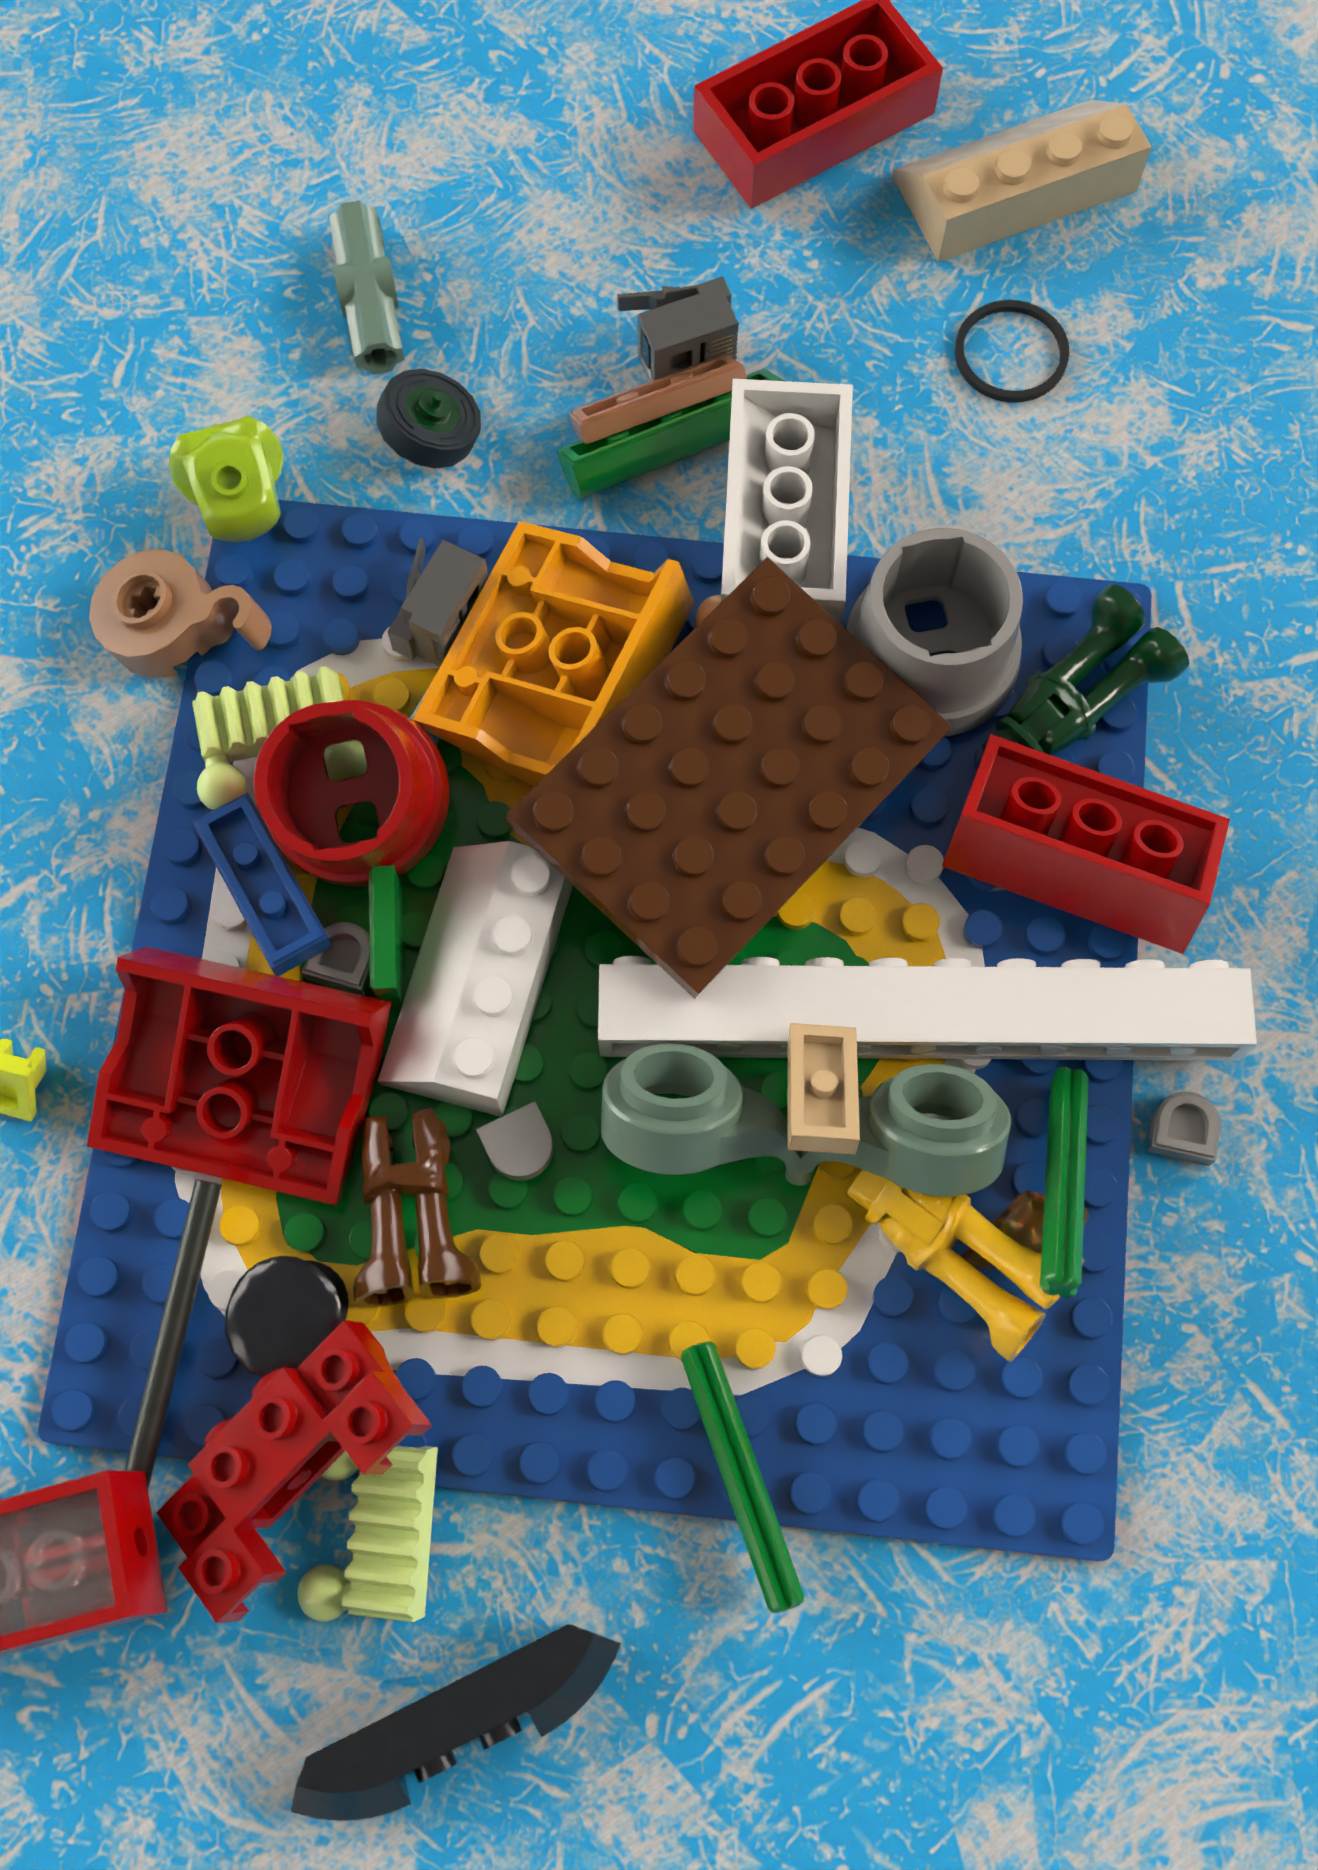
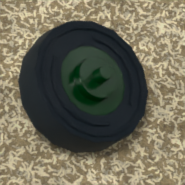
[376,369,481,469]

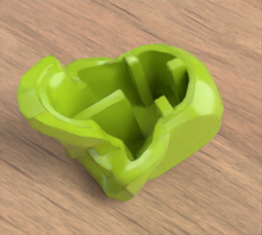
[168,415,284,543]

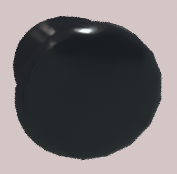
[225,1256,349,1378]

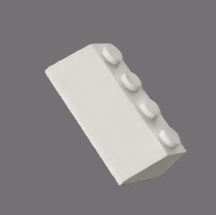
[721,379,853,624]
[378,841,573,1117]

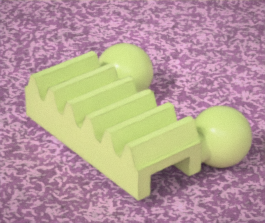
[192,666,367,811]
[297,1446,438,1622]

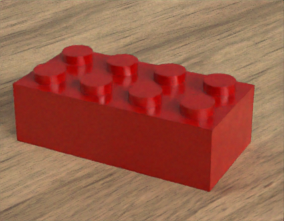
[693,0,943,209]

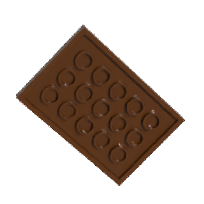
[505,557,953,999]

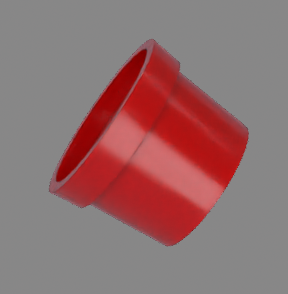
[254,700,449,887]

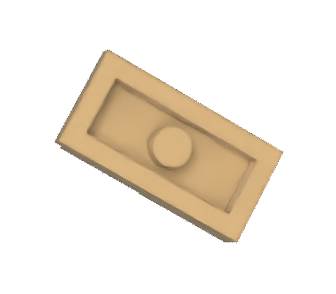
[787,1023,860,1155]

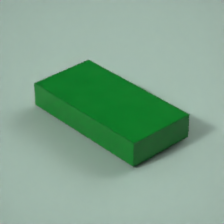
[369,865,403,1007]

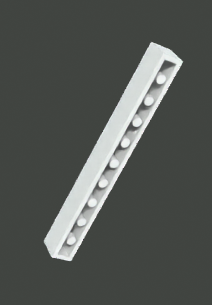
[598,956,1257,1061]

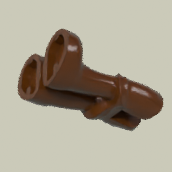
[353,1108,481,1307]

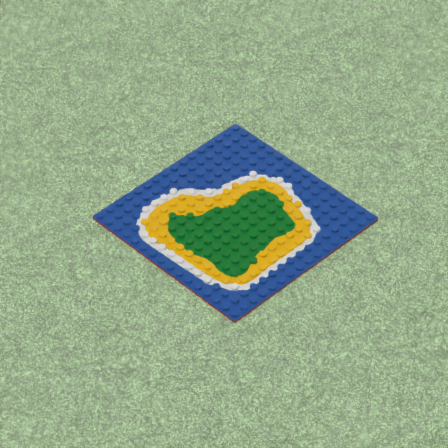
[38,500,1152,1562]

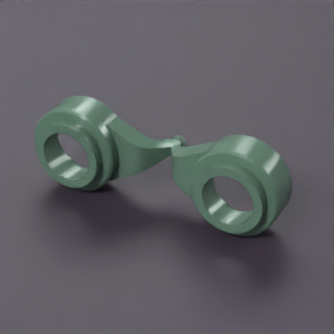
[601,1043,1011,1196]

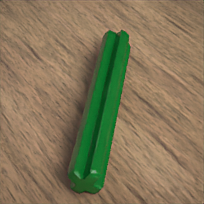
[1040,1066,1089,1298]
[681,1341,804,1613]

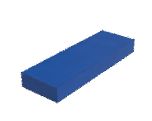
[193,793,333,976]

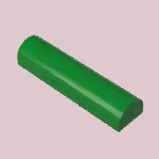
[557,368,785,500]

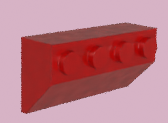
[942,734,1230,954]

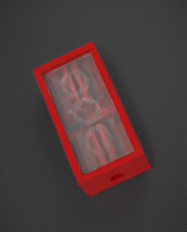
[0,1470,168,1657]

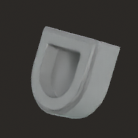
[301,922,370,996]
[1147,1092,1221,1166]
[476,1101,553,1181]

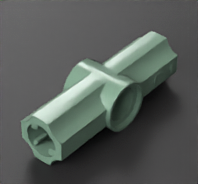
[329,201,405,374]

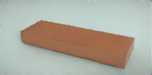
[569,354,747,444]

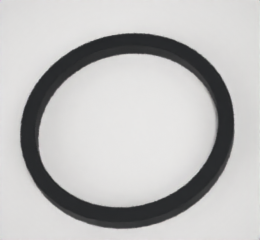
[955,300,1069,403]

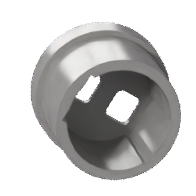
[844,528,1023,737]

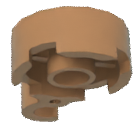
[89,549,272,678]

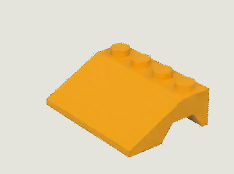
[412,521,694,786]

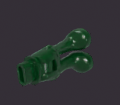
[981,584,1189,756]

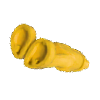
[847,1169,1085,1362]

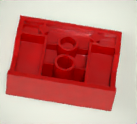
[87,946,391,1205]

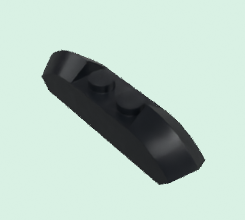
[291,1624,621,1821]

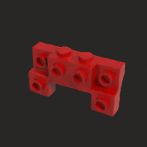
[156,1320,432,1623]

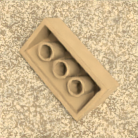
[892,100,1152,262]

